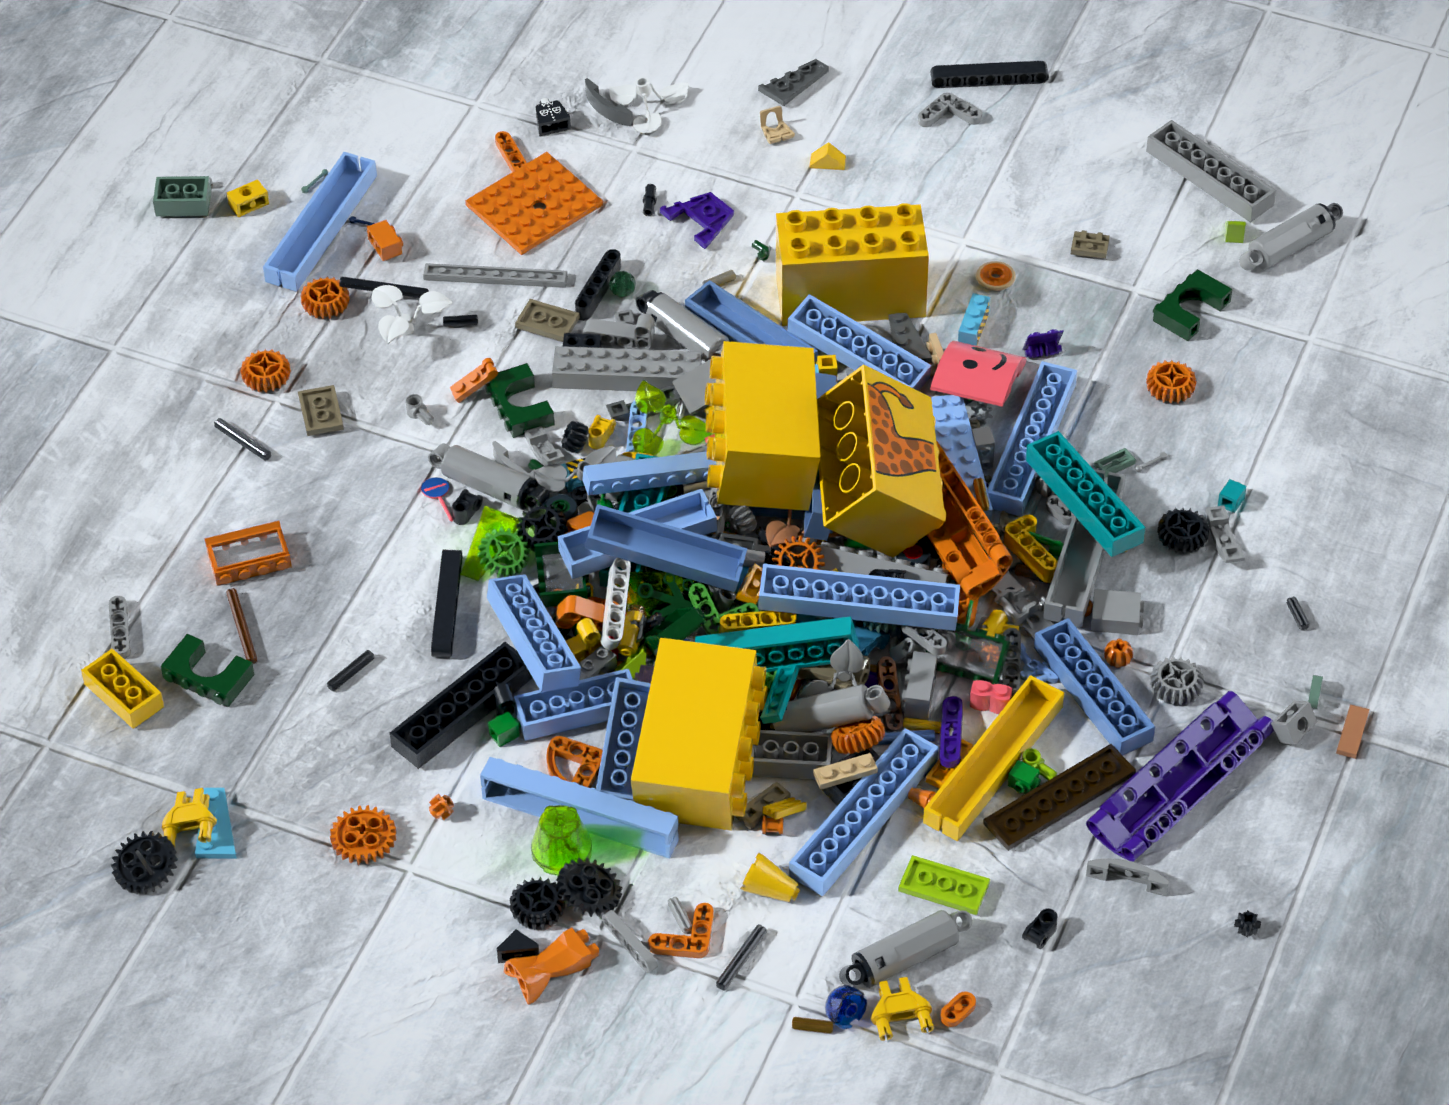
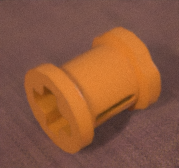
[762,816,783,834]

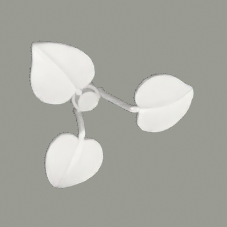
[609,77,689,133]
[372,285,452,344]

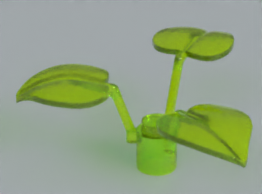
[632,380,712,456]

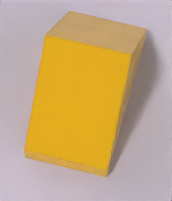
[810,142,846,170]

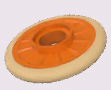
[976,261,1016,291]

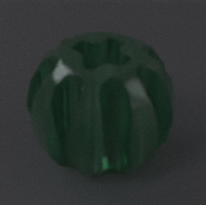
[609,270,636,298]

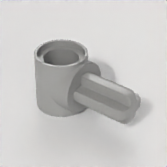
[406,394,434,425]

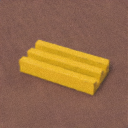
[763,797,807,820]

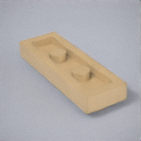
[813,753,878,790]

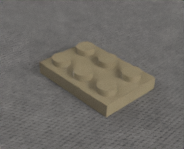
[515,299,580,342]
[298,385,344,436]

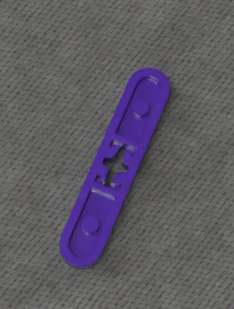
[940,696,963,768]

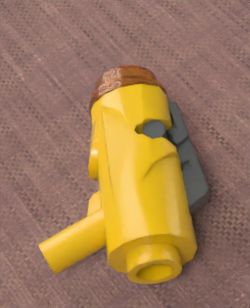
[610,604,647,656]
[971,610,1019,653]

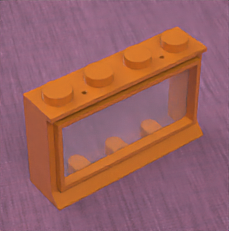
[204,521,292,586]

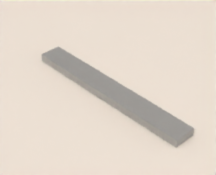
[423,263,568,288]

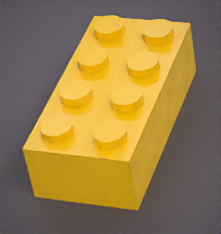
[81,648,164,729]

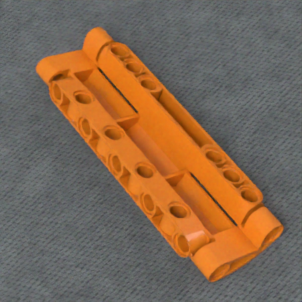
[926,440,1013,600]

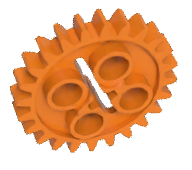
[330,805,397,865]

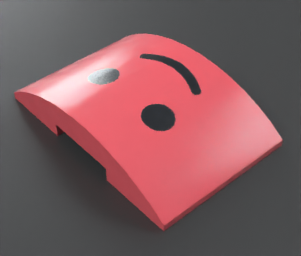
[930,341,1027,407]

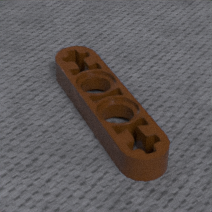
[876,656,903,732]

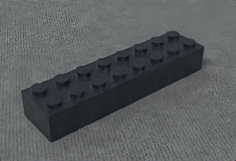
[389,642,533,769]

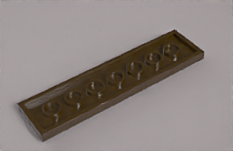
[983,744,1136,851]

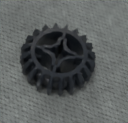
[516,503,568,552]
[1157,507,1209,554]
[509,876,565,930]

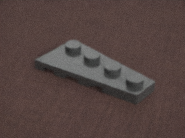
[758,59,829,106]
[888,313,932,364]

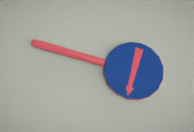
[421,477,453,522]

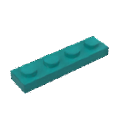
[760,664,799,724]

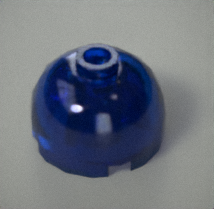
[825,985,867,1029]

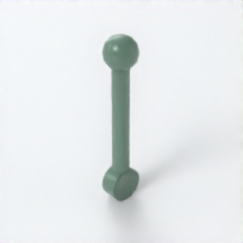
[301,169,328,193]

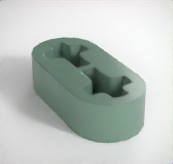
[1308,675,1323,709]

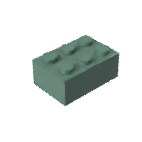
[153,176,211,216]

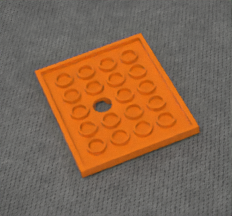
[465,152,603,255]

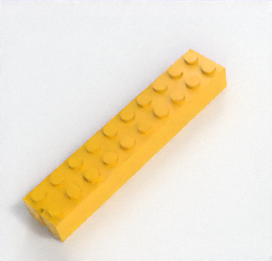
[923,675,1064,841]

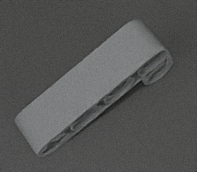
[582,314,655,350]

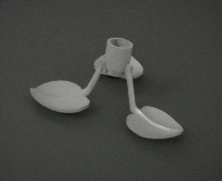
[533,447,616,515]
[798,639,892,717]

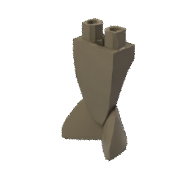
[796,656,870,690]

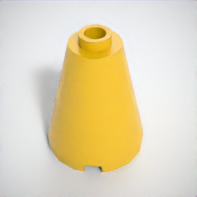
[740,853,800,902]

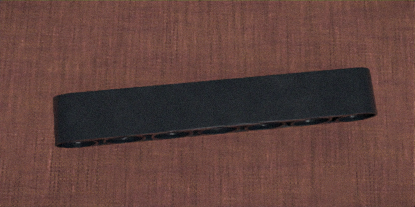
[930,61,1049,88]
[431,549,463,657]

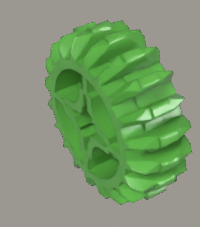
[478,527,530,578]

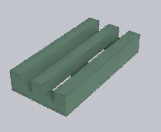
[1094,448,1136,478]

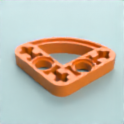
[546,736,603,788]

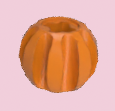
[1104,638,1133,668]

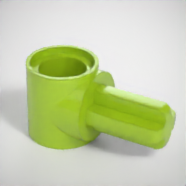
[1022,748,1057,780]

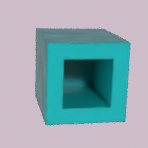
[1218,479,1247,513]

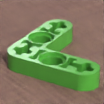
[688,583,759,635]

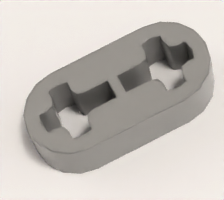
[1046,495,1073,525]

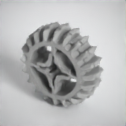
[1150,656,1204,706]

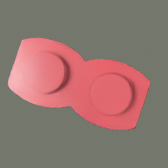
[970,680,1012,714]

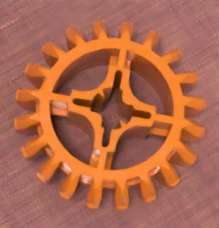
[301,276,350,319]
[241,349,291,393]
[1146,360,1197,404]
[772,536,825,570]
[831,716,885,754]

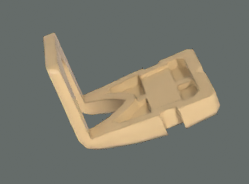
[760,106,795,144]

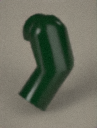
[752,240,770,261]

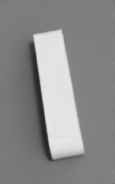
[601,558,631,650]

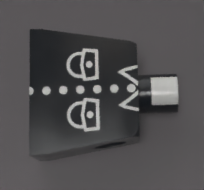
[535,98,571,137]

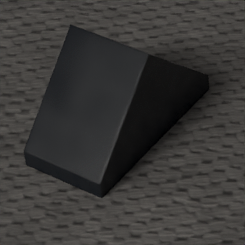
[497,929,539,963]

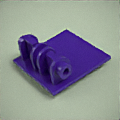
[1022,329,1064,359]

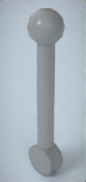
[1135,452,1167,472]

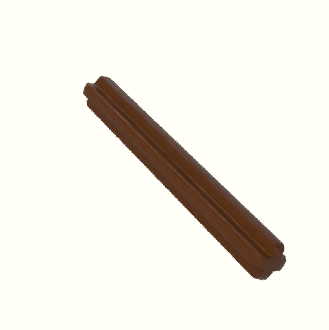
[226,588,257,664]

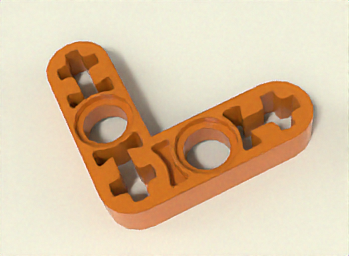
[648,903,714,958]

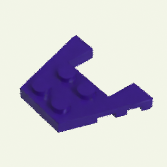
[660,192,734,249]

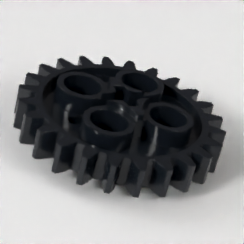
[111,831,178,895]
[556,858,622,917]

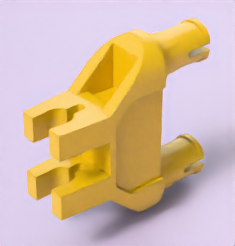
[162,788,217,848]
[871,977,934,1041]

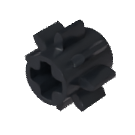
[1234,910,1261,938]

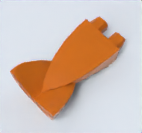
[504,928,599,1005]

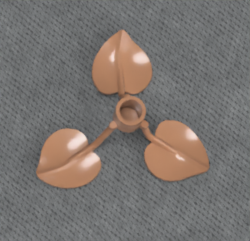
[766,509,842,548]

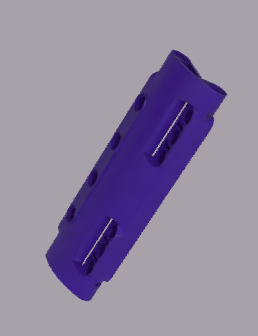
[1086,691,1274,862]

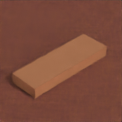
[1336,704,1370,759]

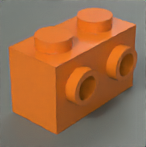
[367,220,403,261]

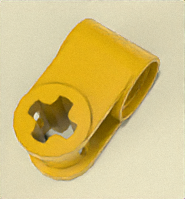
[588,414,616,450]

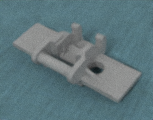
[991,571,1054,641]

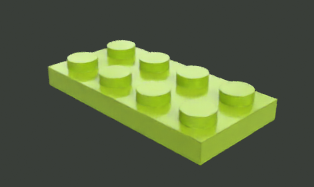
[898,855,990,915]

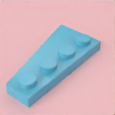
[195,788,237,859]

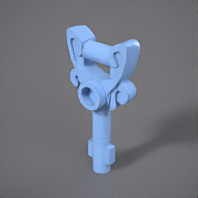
[1011,641,1058,684]

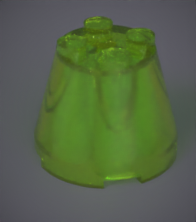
[531,805,592,876]

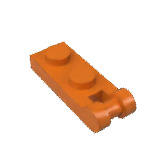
[450,358,498,403]

